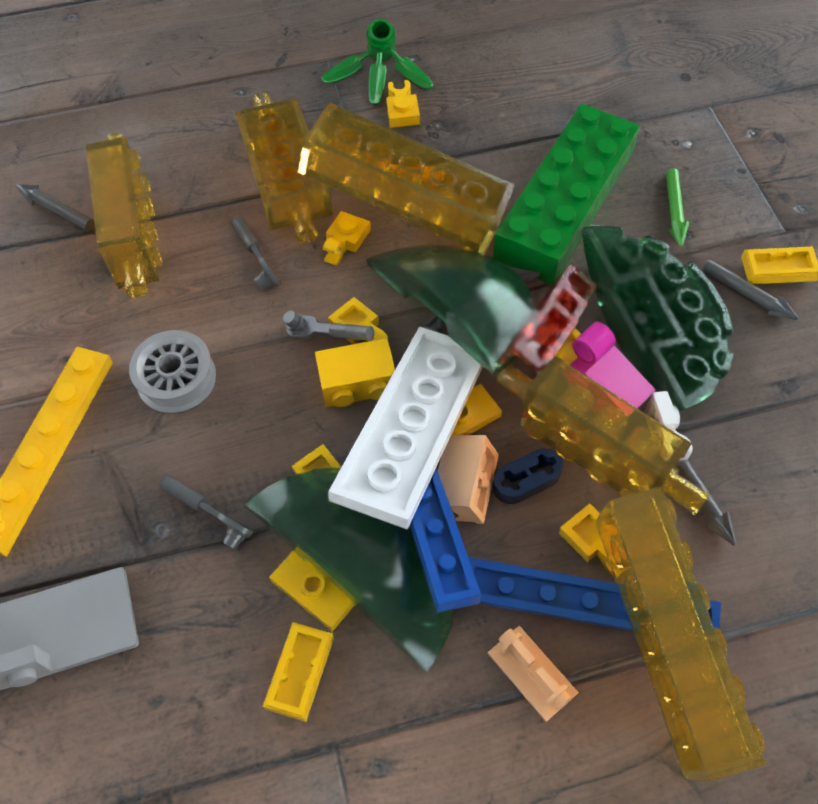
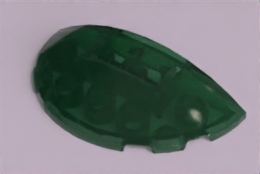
[581,226,733,412]
[366,245,535,376]
[245,468,454,672]

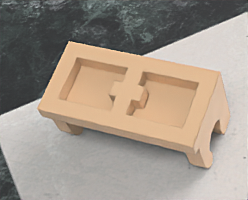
[438,435,499,524]

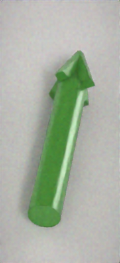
[665,168,689,247]

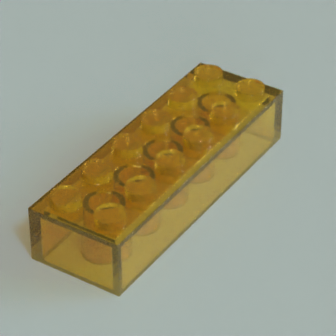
[297,102,514,255]
[595,487,766,781]

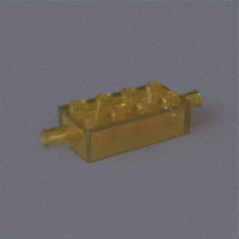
[235,92,333,244]
[86,133,162,298]
[496,356,710,515]

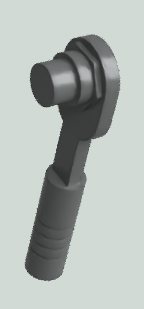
[231,216,281,290]
[283,311,374,341]
[160,475,254,550]

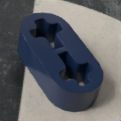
[493,448,563,504]

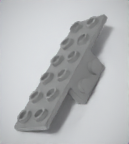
[0,567,139,691]

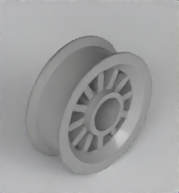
[129,330,216,413]

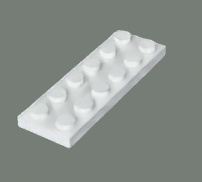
[328,327,489,529]

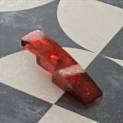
[510,263,598,375]

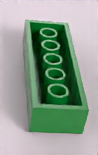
[493,103,641,286]

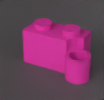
[560,322,656,428]

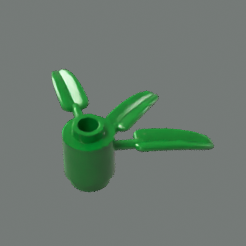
[321,19,433,105]

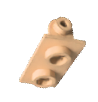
[487,625,579,722]

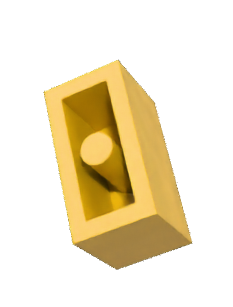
[315,338,395,408]

